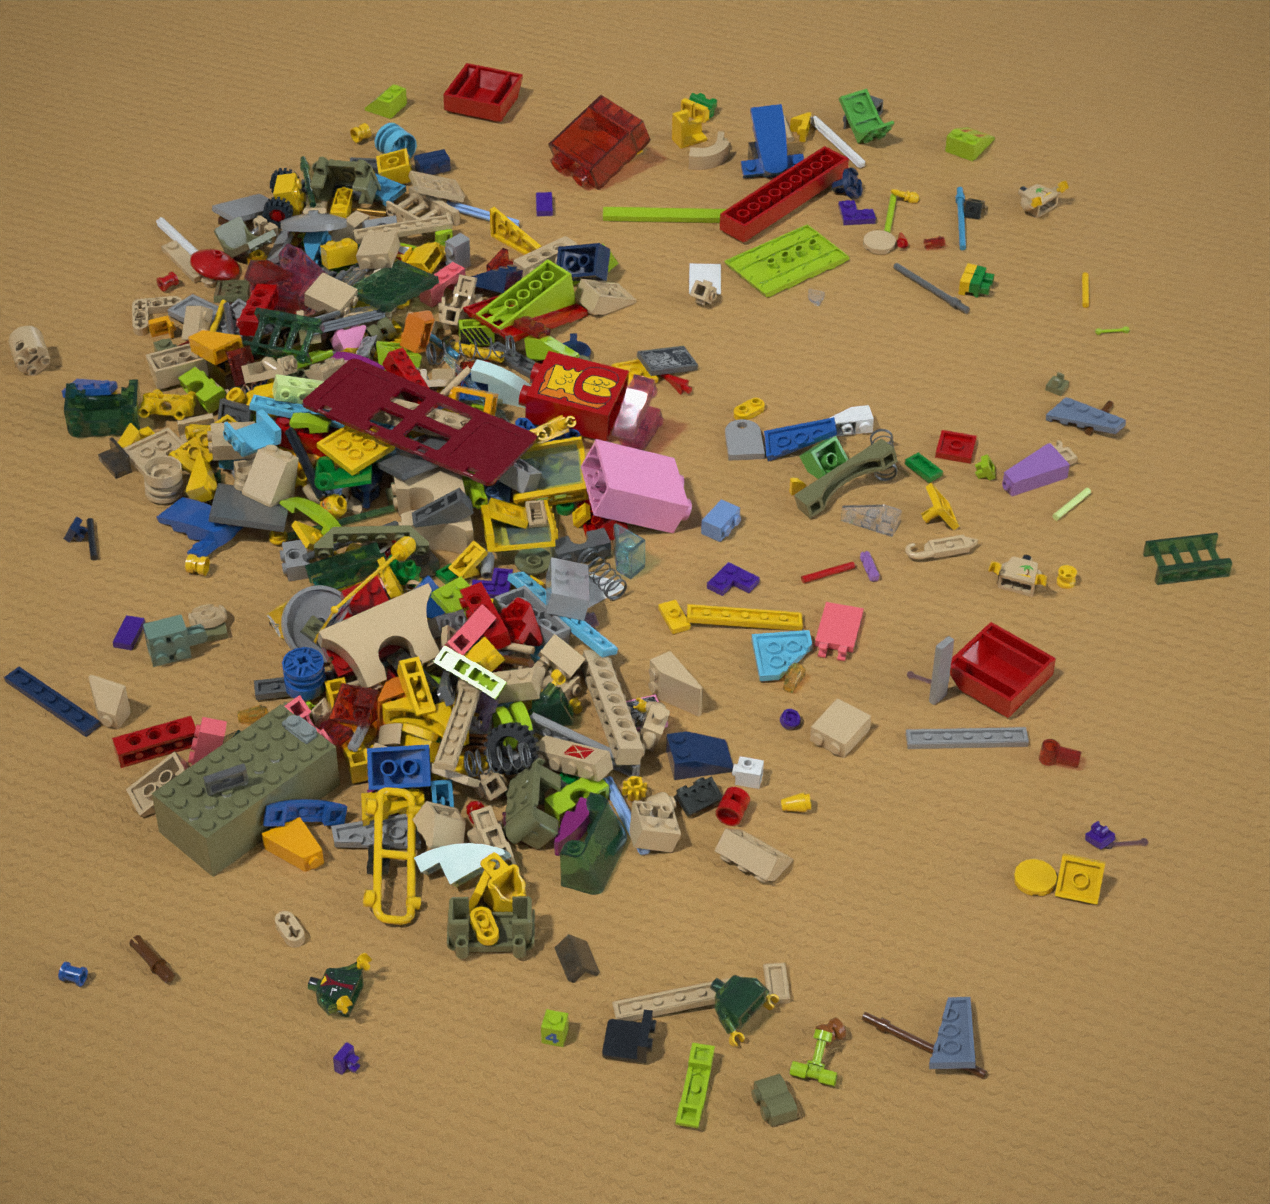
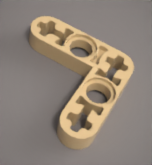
[132,296,182,336]

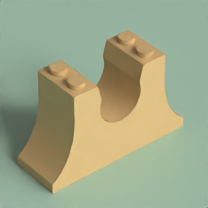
[391,466,474,554]
[317,583,440,696]

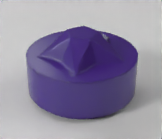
[780,709,801,730]

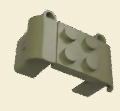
[310,157,381,204]
[502,758,561,849]
[447,896,535,959]

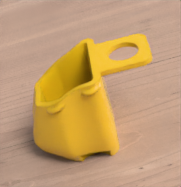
[480,852,526,912]

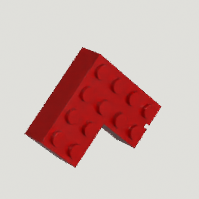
[321,576,407,679]

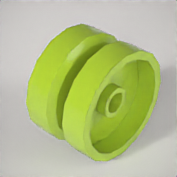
[492,701,534,749]

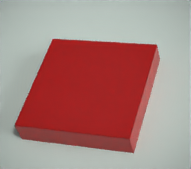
[935,430,977,464]

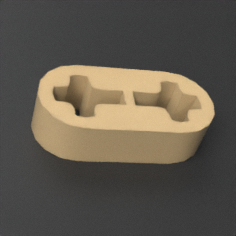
[275,911,305,948]

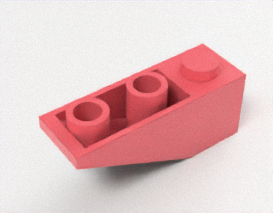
[442,604,496,655]
[188,717,227,766]

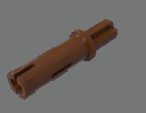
[129,935,175,984]

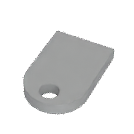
[725,419,765,461]

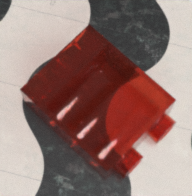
[548,95,651,190]

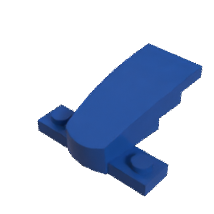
[741,104,804,178]
[157,497,243,557]

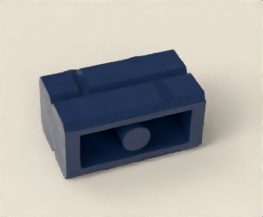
[414,149,451,175]

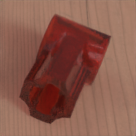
[1038,739,1081,768]

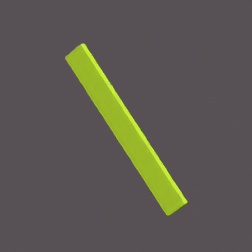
[603,207,726,223]

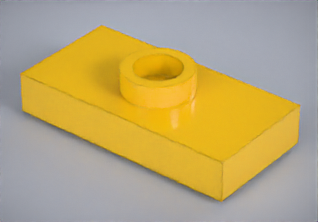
[658,600,690,634]

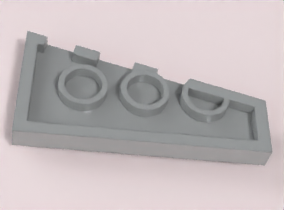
[331,814,421,849]

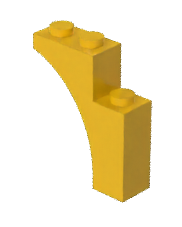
[382,697,469,746]

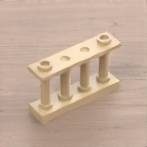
[386,186,460,241]

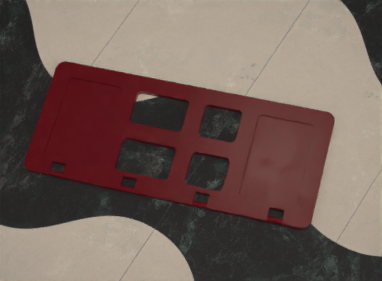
[303,358,537,486]

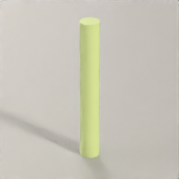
[1052,488,1091,521]

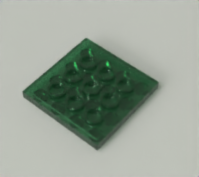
[352,260,439,313]

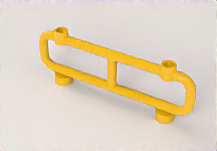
[363,787,421,925]

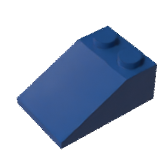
[367,744,431,792]

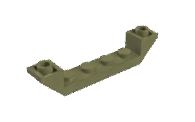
[314,525,429,558]

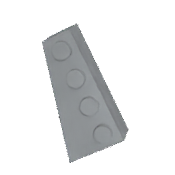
[498,458,542,493]
[493,585,571,646]

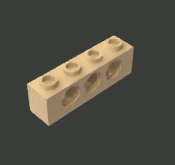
[513,236,578,278]

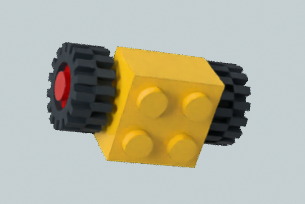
[262,168,306,228]

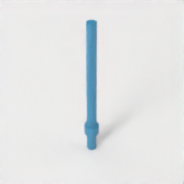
[955,187,966,250]

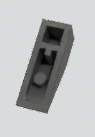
[412,488,473,528]

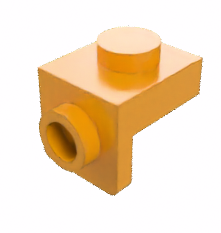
[148,315,176,339]

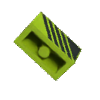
[458,319,494,346]

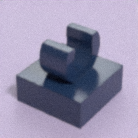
[63,516,88,543]

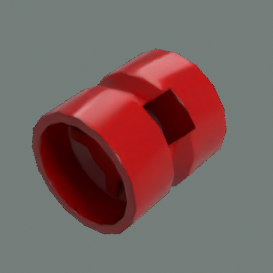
[715,787,750,826]

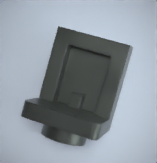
[367,844,390,876]

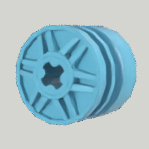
[374,123,417,159]

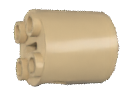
[8,326,51,376]

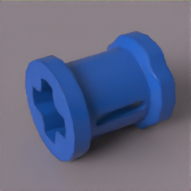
[58,961,88,987]

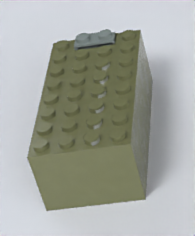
[152,704,340,877]

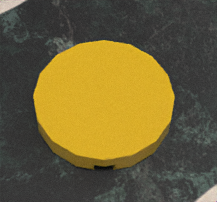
[1014,859,1057,896]

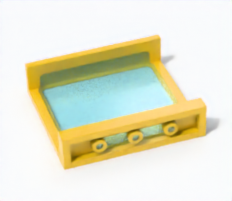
[513,436,589,508]
[481,499,558,552]

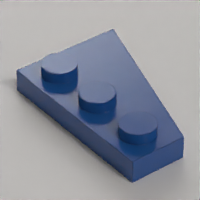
[61,379,118,398]

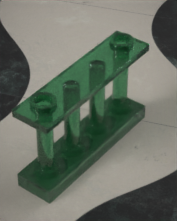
[243,307,325,364]
[1143,532,1232,585]
[304,542,387,590]

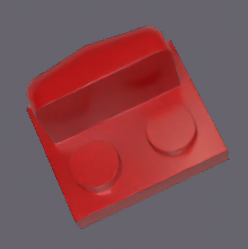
[499,597,543,646]

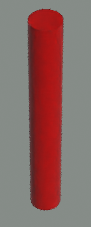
[801,561,855,583]

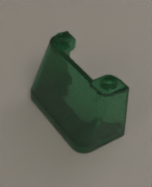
[560,792,627,895]

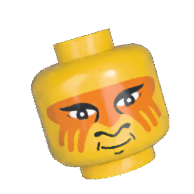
[320,493,347,519]

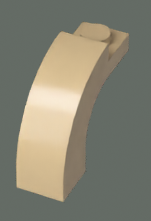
[689,131,729,170]
[441,274,477,326]

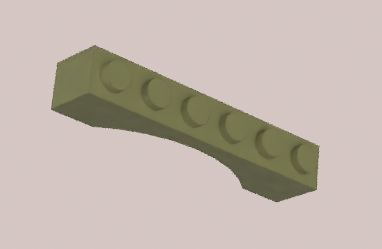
[794,438,898,518]

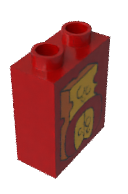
[519,351,629,442]

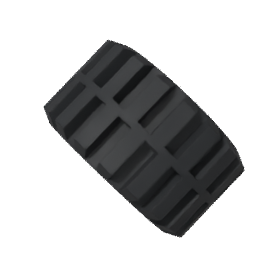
[483,722,539,775]

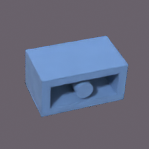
[701,499,741,542]

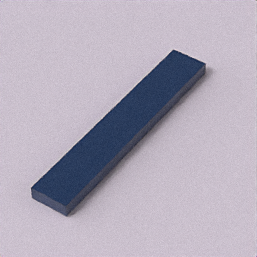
[4,666,101,737]

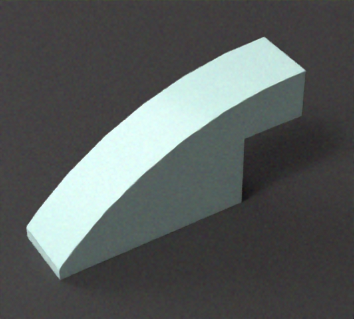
[471,359,531,408]
[414,843,511,887]

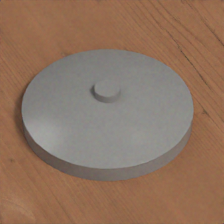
[281,210,347,232]
[281,585,347,663]

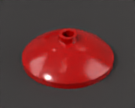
[190,249,240,280]

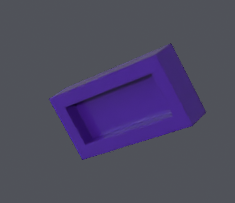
[536,192,553,217]
[113,615,145,650]

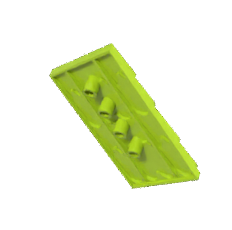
[724,224,850,297]

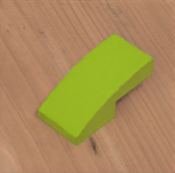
[289,413,331,434]

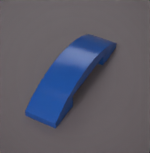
[263,799,347,826]

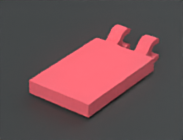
[815,602,864,661]

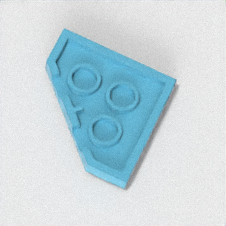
[751,630,812,681]

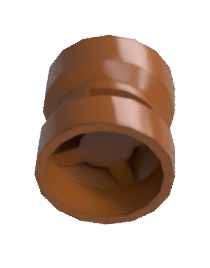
[815,1017,846,1047]

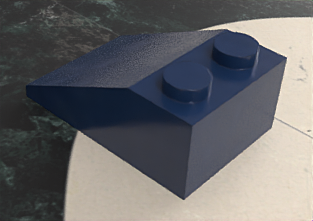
[556,243,610,281]
[471,265,523,293]
[666,731,733,780]

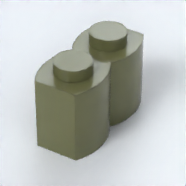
[751,1074,797,1127]

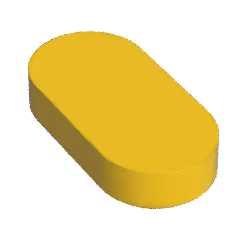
[401,722,439,742]

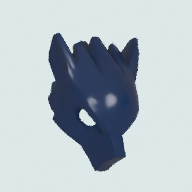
[351,466,384,508]

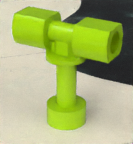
[790,1029,838,1087]

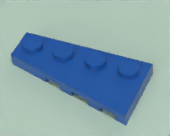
[764,417,837,461]

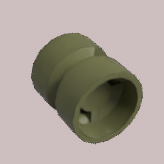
[365,317,397,343]

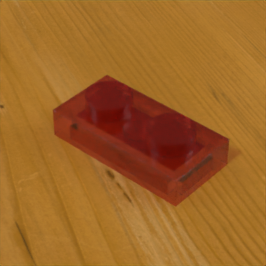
[513,316,551,339]
[318,719,354,747]

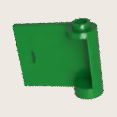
[314,456,372,491]

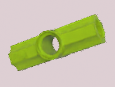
[462,470,488,509]

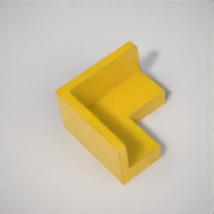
[672,109,707,149]

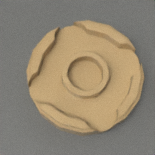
[863,230,896,255]
[188,604,227,628]

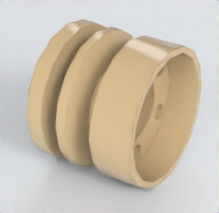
[143,455,184,504]

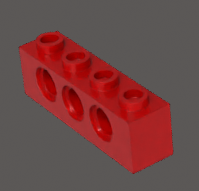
[236,284,279,337]
[382,347,438,408]
[459,582,511,650]
[112,716,197,768]

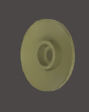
[515,548,552,575]

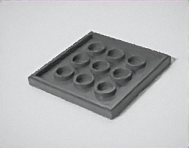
[372,434,447,481]
[209,483,288,532]

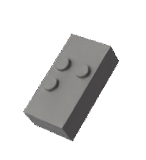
[546,557,590,621]

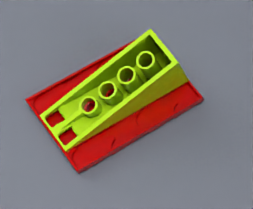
[463,259,588,342]

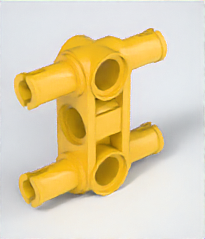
[138,389,198,420]
[529,415,576,443]

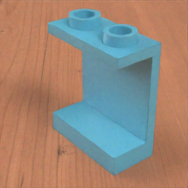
[223,409,281,457]

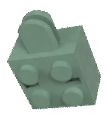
[143,614,208,667]

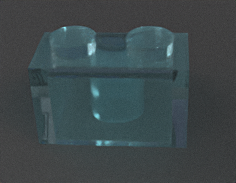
[614,524,645,579]

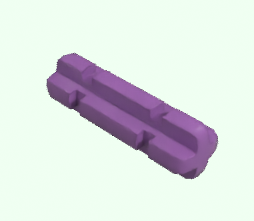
[860,551,880,582]

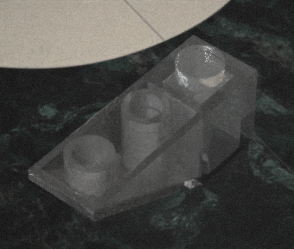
[841,505,902,537]

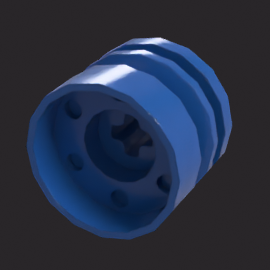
[282,647,326,701]

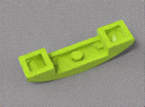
[279,497,342,543]
[675,1042,715,1128]

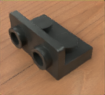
[673,776,723,817]

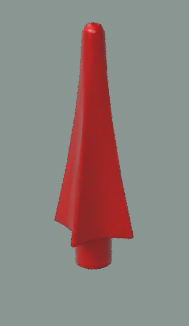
[660,374,692,395]

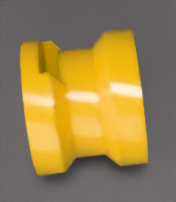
[1056,565,1077,589]

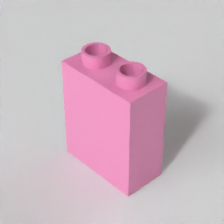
[581,439,692,533]

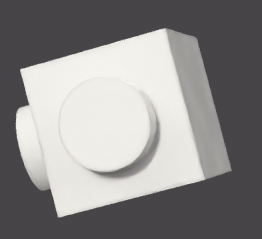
[732,756,764,789]

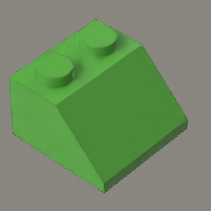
[799,436,849,479]

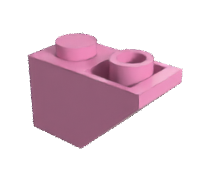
[330,325,366,352]

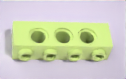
[272,374,324,404]

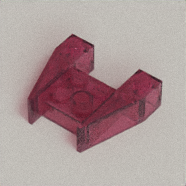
[249,243,328,315]
[612,374,664,451]

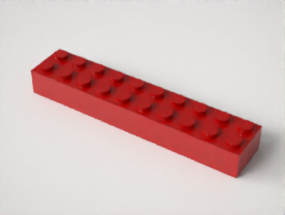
[719,146,849,243]

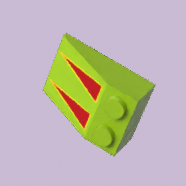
[945,127,995,162]

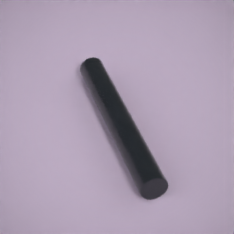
[86,518,98,561]

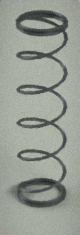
[426,335,515,365]

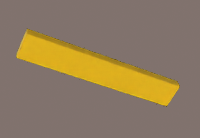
[686,604,803,631]

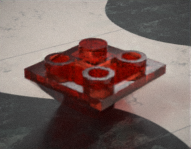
[329,683,380,728]

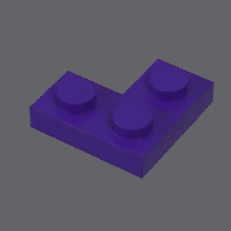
[838,200,876,226]
[707,562,760,596]
[472,568,513,599]

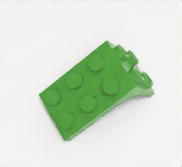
[839,89,895,143]

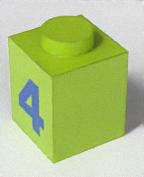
[541,1009,569,1047]

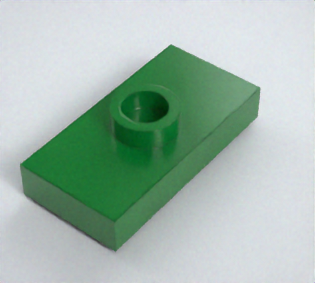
[905,452,943,483]

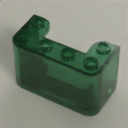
[64,379,142,438]

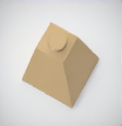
[89,674,131,729]

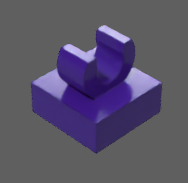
[1085,821,1115,850]
[333,1042,360,1075]

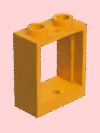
[449,386,499,416]

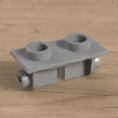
[356,335,377,360]

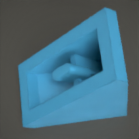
[431,779,454,808]

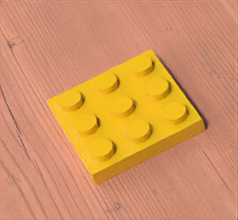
[317,426,395,476]

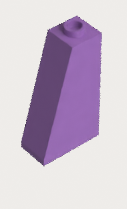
[1002,443,1070,496]

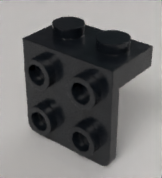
[602,1009,657,1063]

